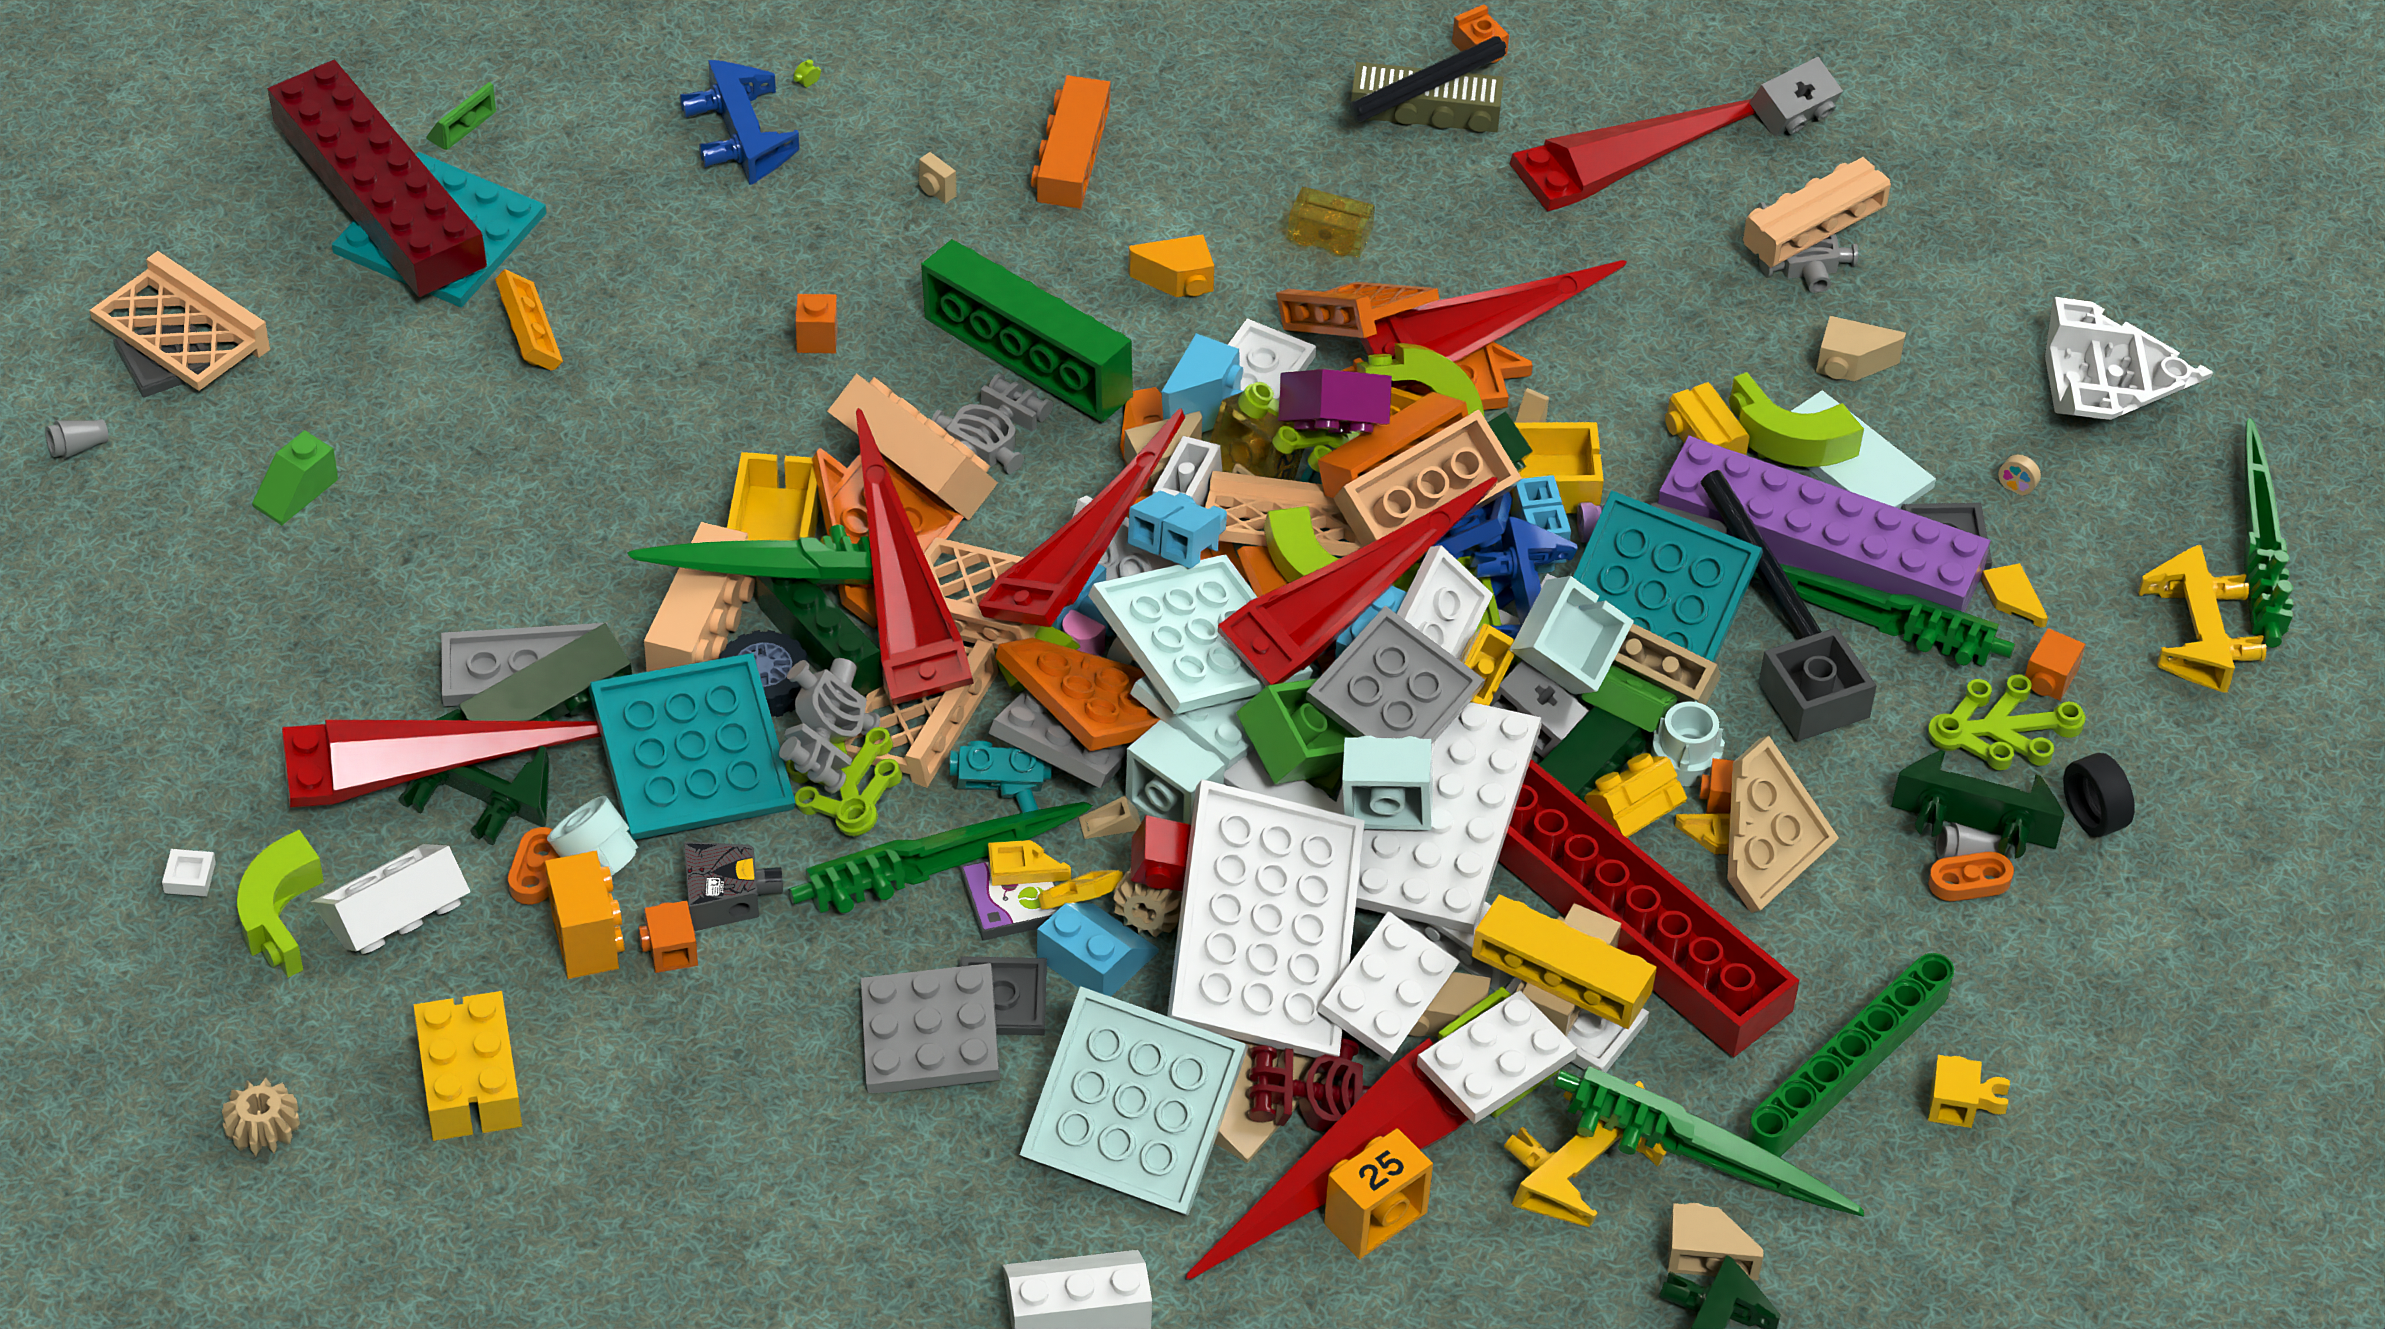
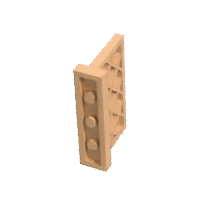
[90,251,270,391]
[1205,471,1363,556]
[924,537,1040,649]
[844,640,999,788]

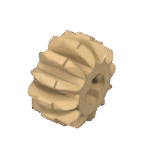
[1113,868,1183,938]
[222,1077,300,1156]

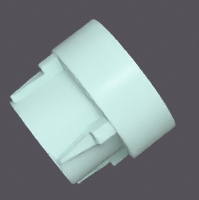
[1651,700,1725,787]
[547,796,638,876]

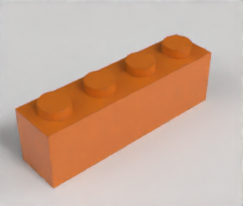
[1031,75,1111,209]
[1318,392,1468,498]

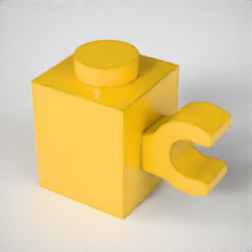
[1928,1055,2010,1128]

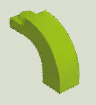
[1357,343,1485,418]
[1729,372,1864,467]
[1263,506,1403,587]
[237,830,324,978]

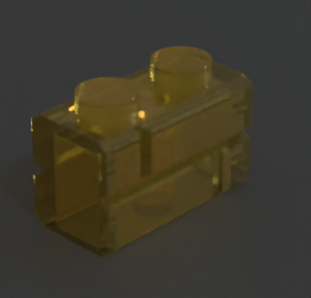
[1287,186,1375,258]

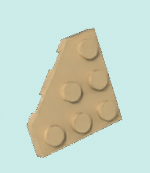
[1727,736,1839,913]

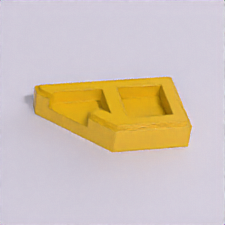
[1981,563,2048,628]
[1674,814,1730,854]
[988,840,1071,886]
[1038,870,1124,909]

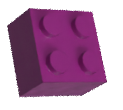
[1278,369,1392,434]

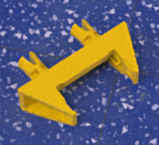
[2138,545,2266,693]
[1504,1081,1666,1227]

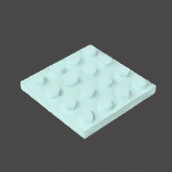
[1088,554,1313,714]
[1019,986,1249,1215]

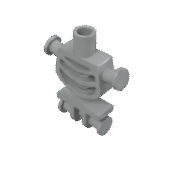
[1757,202,1858,293]
[931,373,1053,474]
[779,658,880,794]

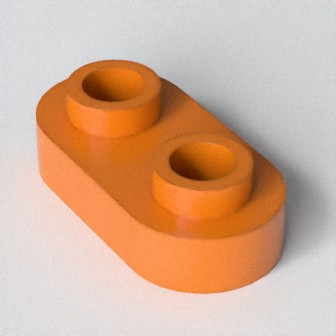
[508,827,560,905]
[1928,852,2014,901]

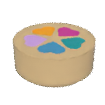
[1998,455,2041,496]

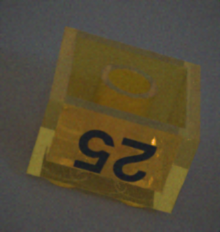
[1209,392,1305,481]

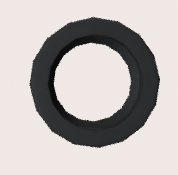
[2063,753,2135,837]

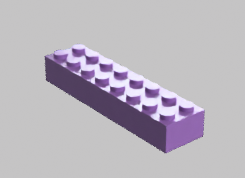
[1658,436,1991,613]

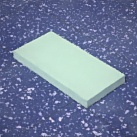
[1791,390,1936,509]

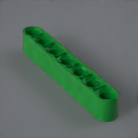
[1746,953,1954,1157]

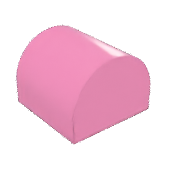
[1062,609,1106,657]

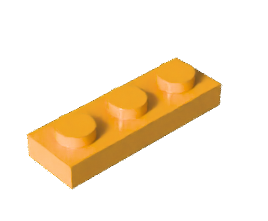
[495,269,563,371]

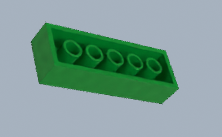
[921,239,1133,422]

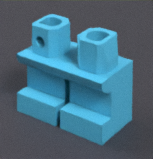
[1511,475,1571,573]
[1128,490,1227,569]

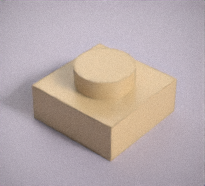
[919,152,956,204]

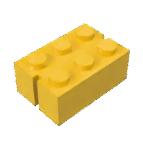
[1509,422,1604,514]
[727,452,821,540]
[413,991,522,1141]

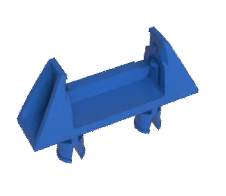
[680,60,800,185]
[1470,517,1578,640]

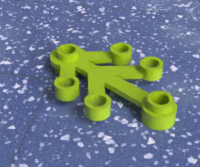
[1238,382,1359,472]
[1928,675,2086,770]
[786,727,903,836]

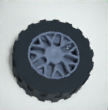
[719,630,809,718]

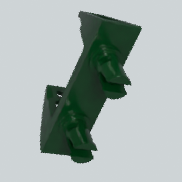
[399,709,549,845]
[1891,750,2065,859]
[1659,1255,1781,1329]

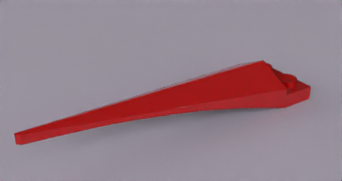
[1510,99,1756,212]
[1360,260,1627,390]
[856,408,974,705]
[978,408,1185,627]
[1217,477,1498,686]
[282,720,601,807]
[1185,1038,1470,1280]

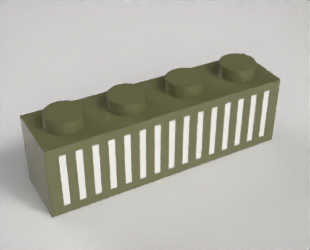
[1350,62,1504,133]

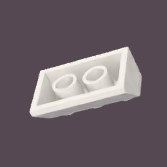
[311,844,470,954]
[1003,1250,1152,1329]

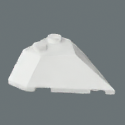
[2045,297,2213,420]

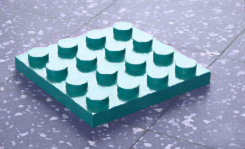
[332,152,547,308]
[1573,490,1763,663]
[589,653,796,840]

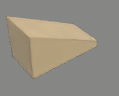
[1515,388,1549,423]
[1079,796,1141,839]

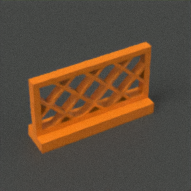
[1276,282,1440,338]

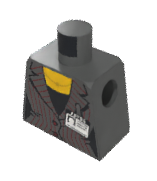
[684,842,783,931]

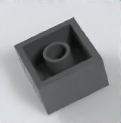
[1758,627,1877,742]

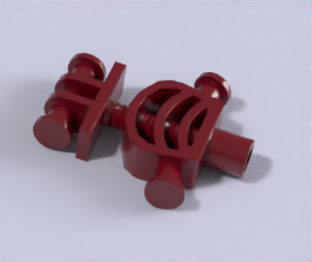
[1249,1039,1372,1132]

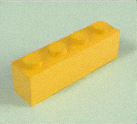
[1472,894,1657,1030]

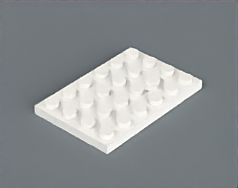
[1333,702,1541,934]
[1167,779,1365,1058]

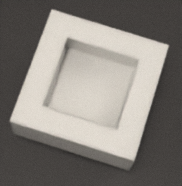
[162,849,216,897]

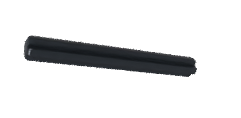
[1349,36,1506,122]
[1701,470,1822,640]

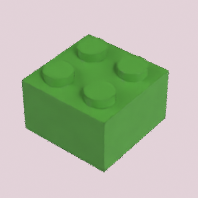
[1236,678,1354,784]

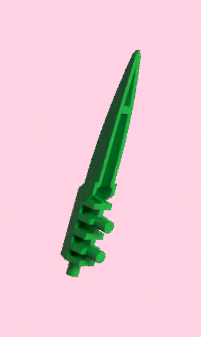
[2244,417,2293,648]
[627,525,874,584]
[1753,563,2015,666]
[788,802,1093,913]
[1554,1066,1864,1217]

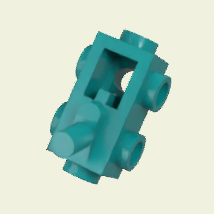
[949,741,1052,813]

